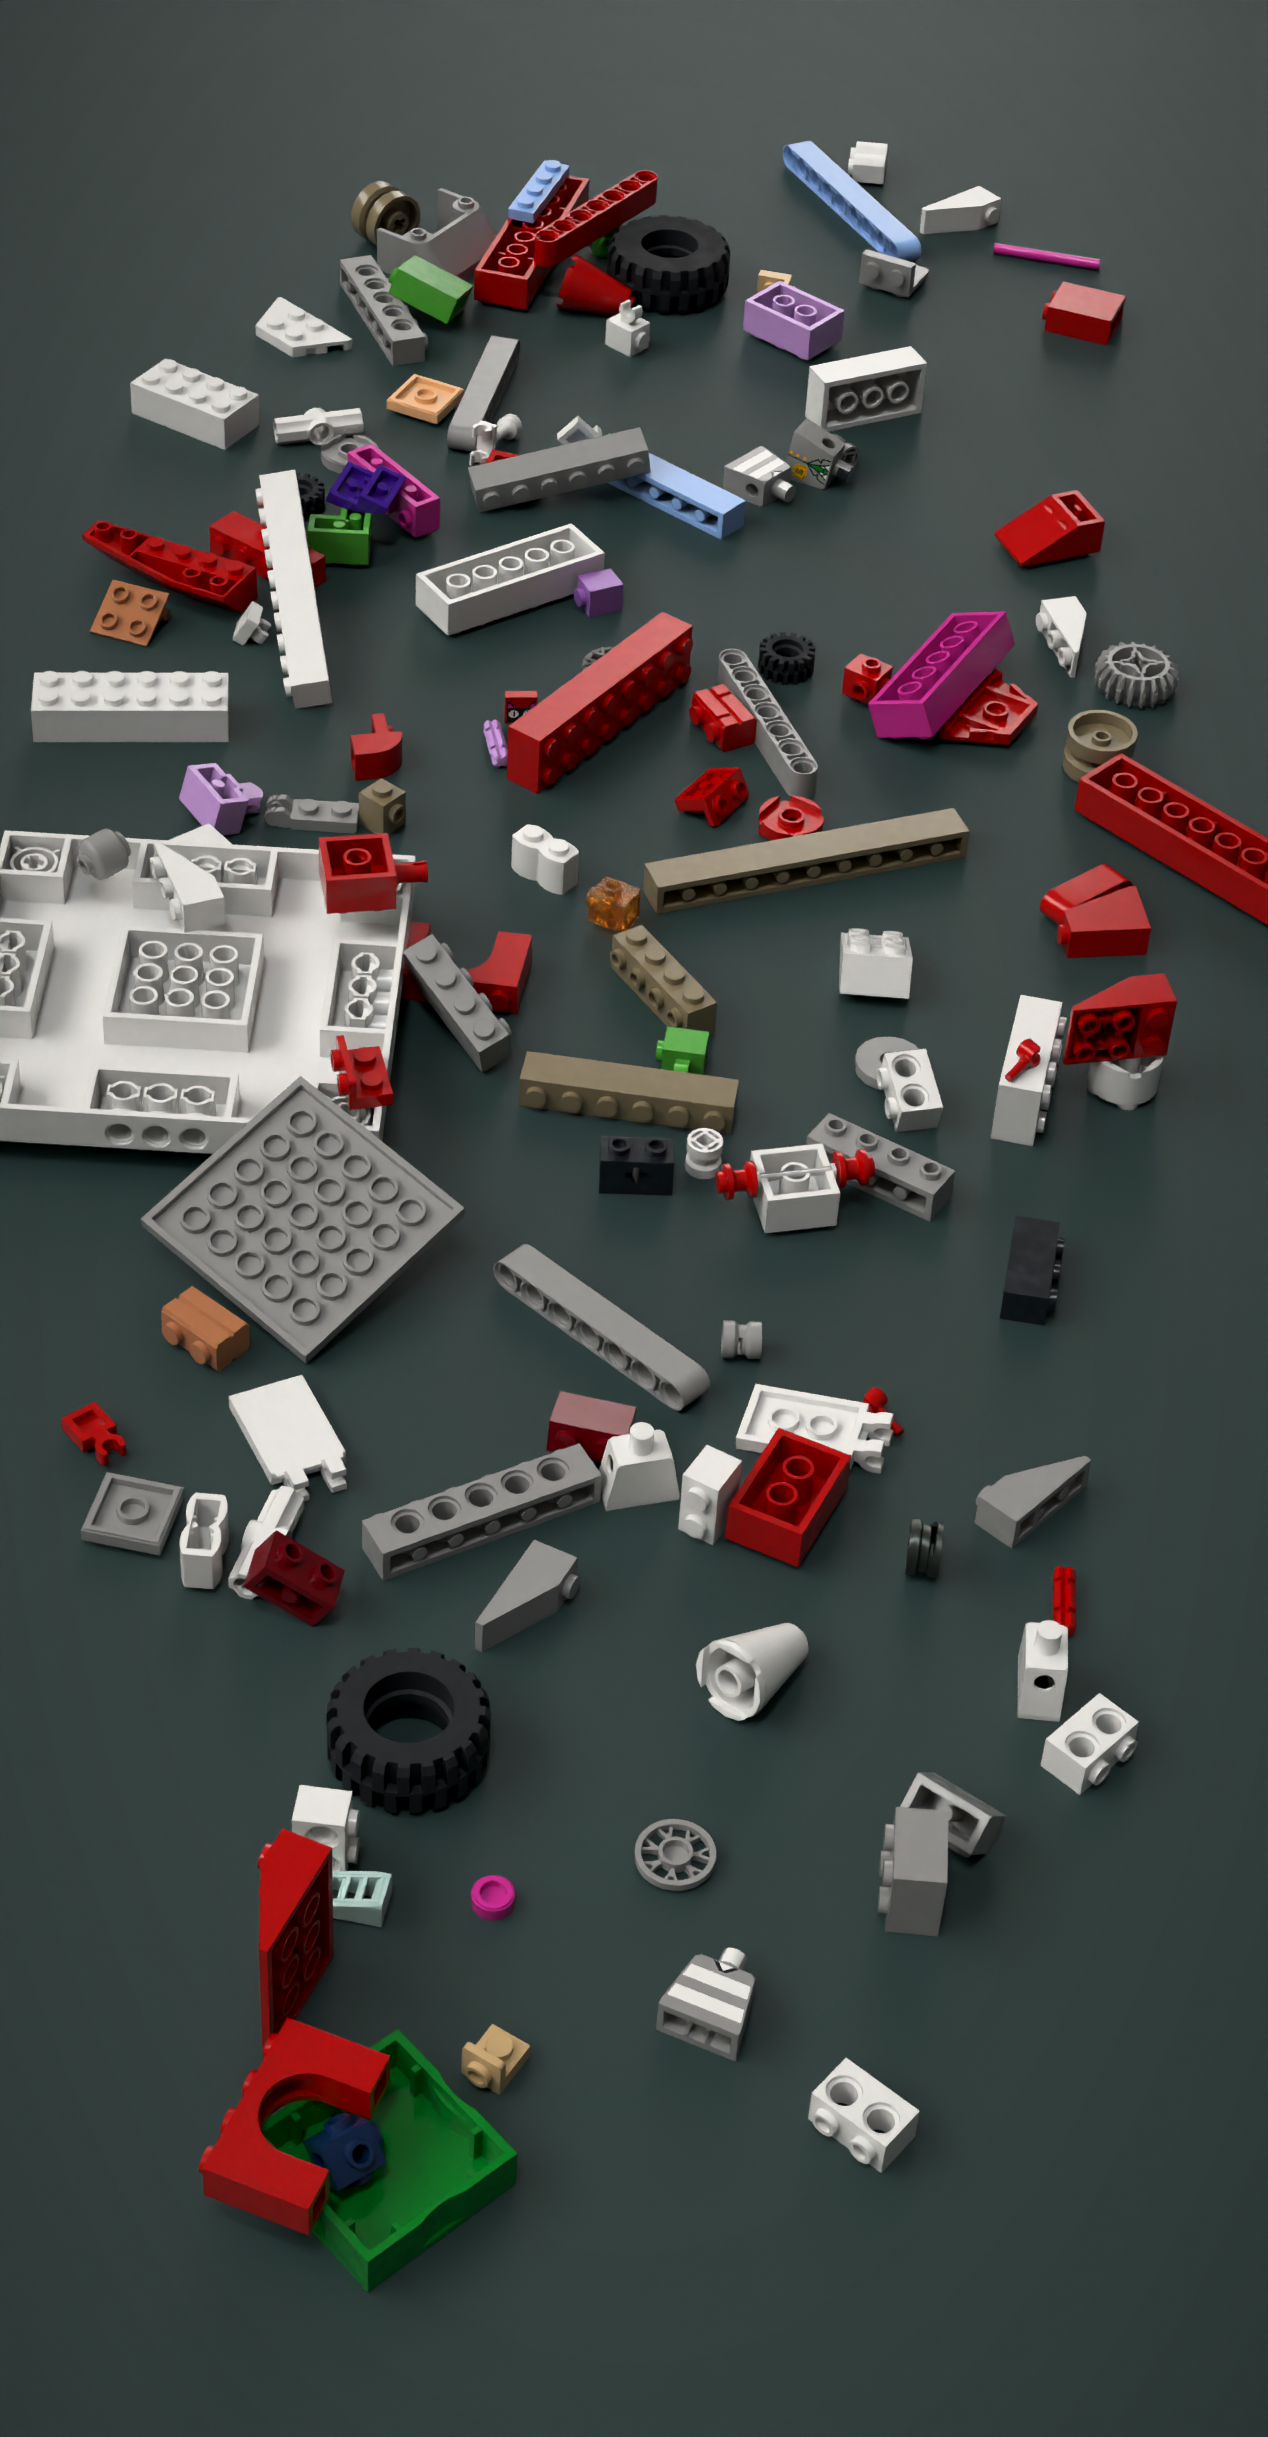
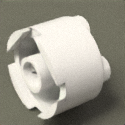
[1087,1056,1164,1111]

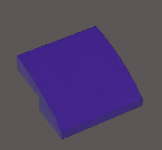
[326,461,407,514]

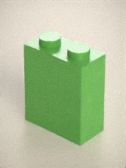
[388,255,474,324]

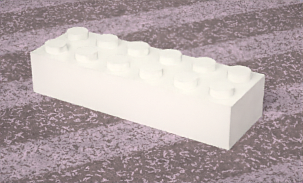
[416,523,605,636]
[31,671,229,742]

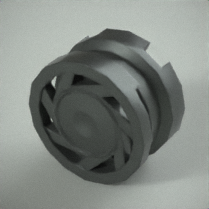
[905,1518,944,1578]

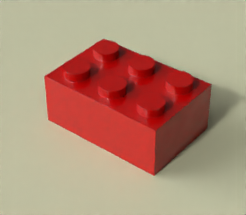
[725,1428,851,1567]

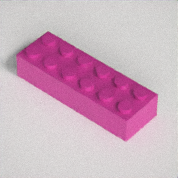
[868,611,1015,740]

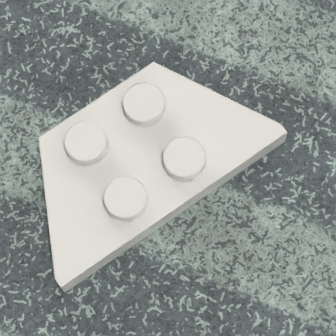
[255,297,352,357]

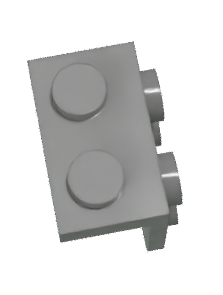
[859,249,929,297]

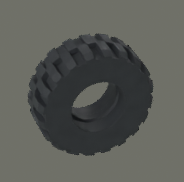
[607,215,730,315]

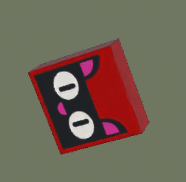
[504,691,538,724]

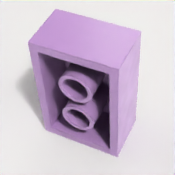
[743,281,845,360]

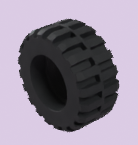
[326,1648,491,1814]

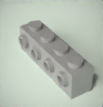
[402,934,512,1073]
[806,1113,955,1222]

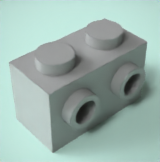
[900,1772,1006,1858]

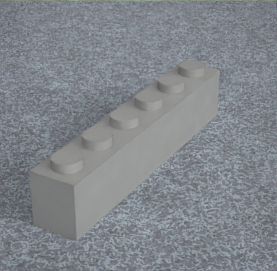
[468,427,651,513]

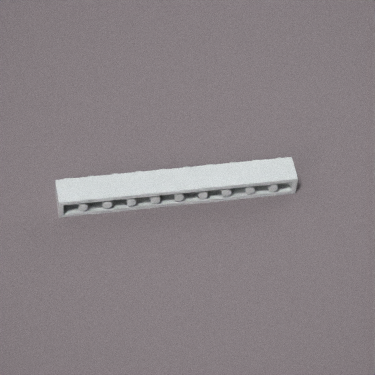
[255,470,333,709]

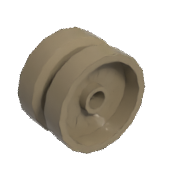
[351,181,420,246]
[1062,710,1138,783]

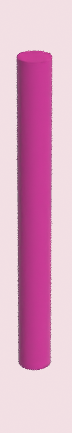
[993,243,1100,270]

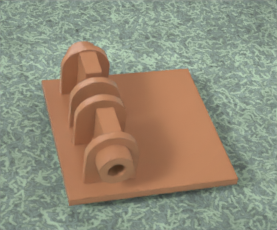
[90,580,170,647]

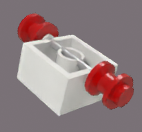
[715,1143,875,1233]

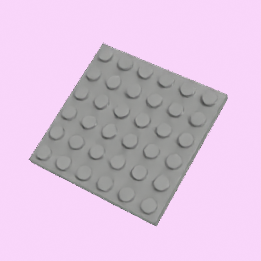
[141,1076,465,1363]

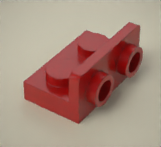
[674,767,750,827]
[330,1035,393,1110]

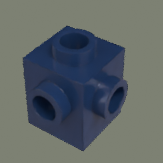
[303,2113,387,2191]

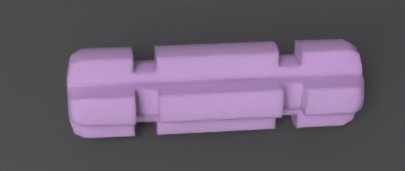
[483,719,508,768]

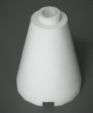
[696,1623,809,1721]

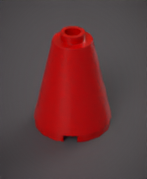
[556,254,636,316]

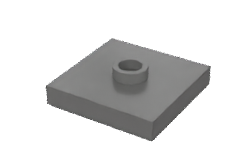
[81,1472,185,1556]

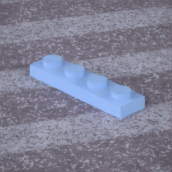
[508,160,570,223]

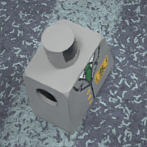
[786,418,855,489]

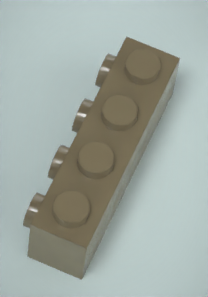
[610,925,717,1037]

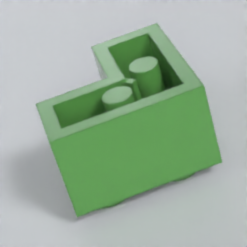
[307,508,373,566]

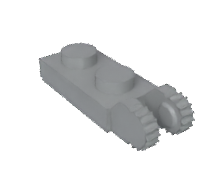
[264,794,359,834]

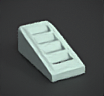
[333,1871,392,1928]

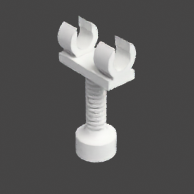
[469,414,522,466]

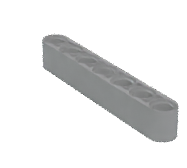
[447,335,520,452]
[717,649,818,799]
[493,1244,710,1411]

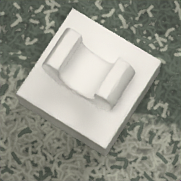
[232,601,271,646]

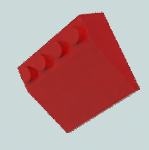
[257,1828,334,2054]

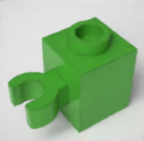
[655,1026,709,1075]

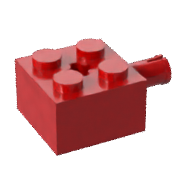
[318,833,428,914]

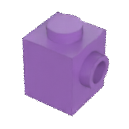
[574,568,624,618]

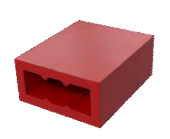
[1042,282,1126,345]

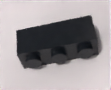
[999,1215,1065,1326]

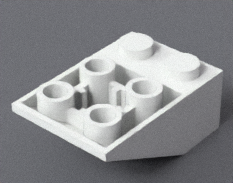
[839,928,913,999]

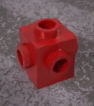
[842,653,893,705]

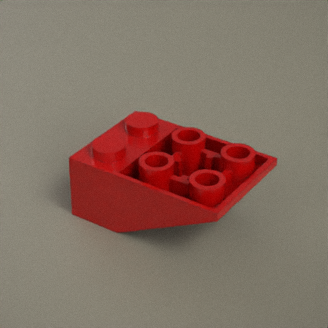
[994,490,1105,567]
[1063,973,1177,1065]

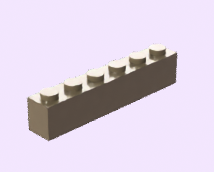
[518,1051,739,1135]

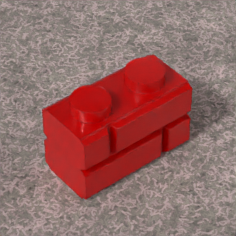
[689,684,757,752]

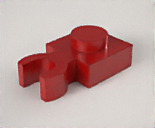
[61,1401,126,1466]

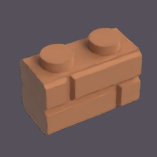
[161,1286,250,1372]

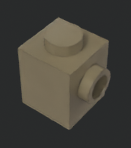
[359,778,406,835]

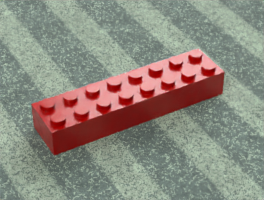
[474,176,589,310]
[507,612,693,794]
[1074,753,1268,925]

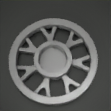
[634,1819,716,1891]

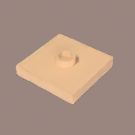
[386,374,464,424]

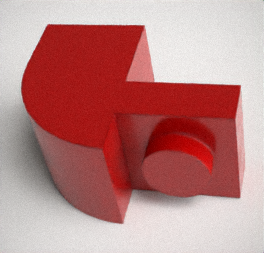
[350,713,402,781]

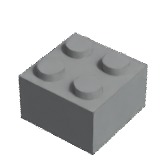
[878,1807,949,1937]

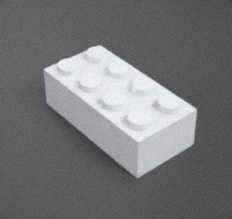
[805,346,927,432]
[130,358,260,450]
[991,995,1067,1146]

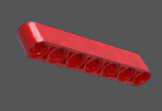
[534,170,658,267]

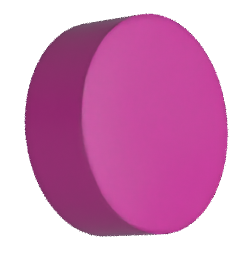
[471,1875,515,1921]

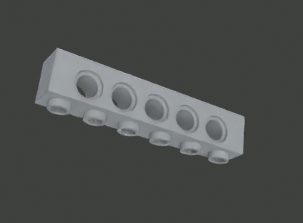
[340,255,428,366]
[362,1443,602,1581]

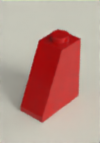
[1057,886,1151,958]

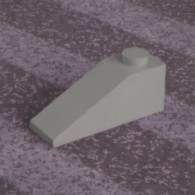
[975,1456,1091,1549]
[475,1540,580,1652]

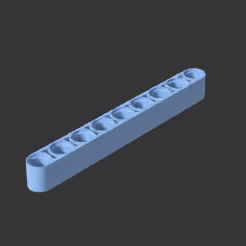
[783,141,921,262]

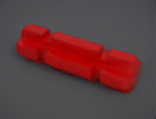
[1053,1565,1076,1637]

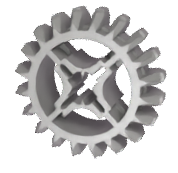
[1094,641,1179,709]

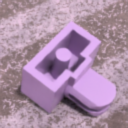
[179,763,263,835]

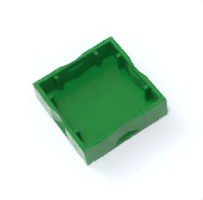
[261,2029,518,2293]

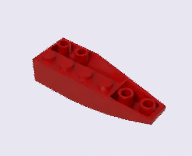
[82,520,258,614]

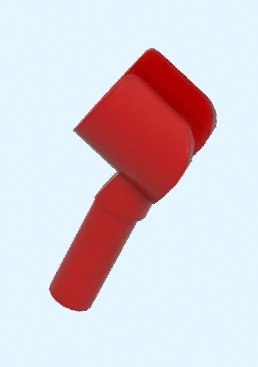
[1005,1039,1041,1082]
[862,1387,904,1437]

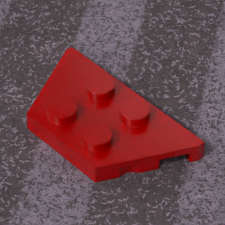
[939,669,1038,745]

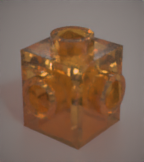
[586,876,641,932]

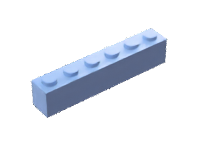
[608,433,746,540]

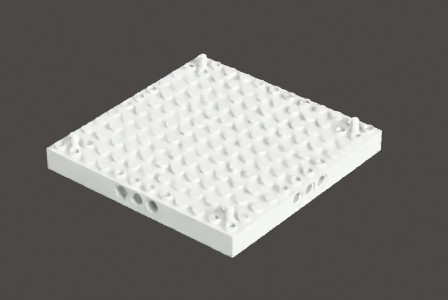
[0,830,415,1154]

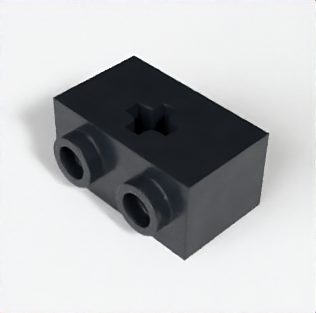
[599,1136,674,1196]

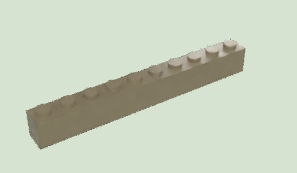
[643,808,969,914]

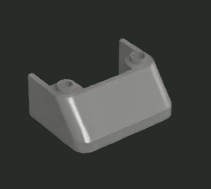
[377,188,497,280]

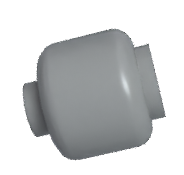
[77,828,131,880]

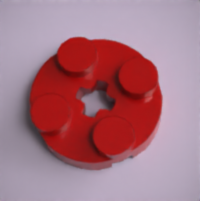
[758,795,824,841]

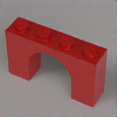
[401,921,532,1014]
[199,2017,390,2236]

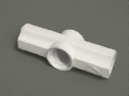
[273,408,364,446]
[228,1486,304,1600]

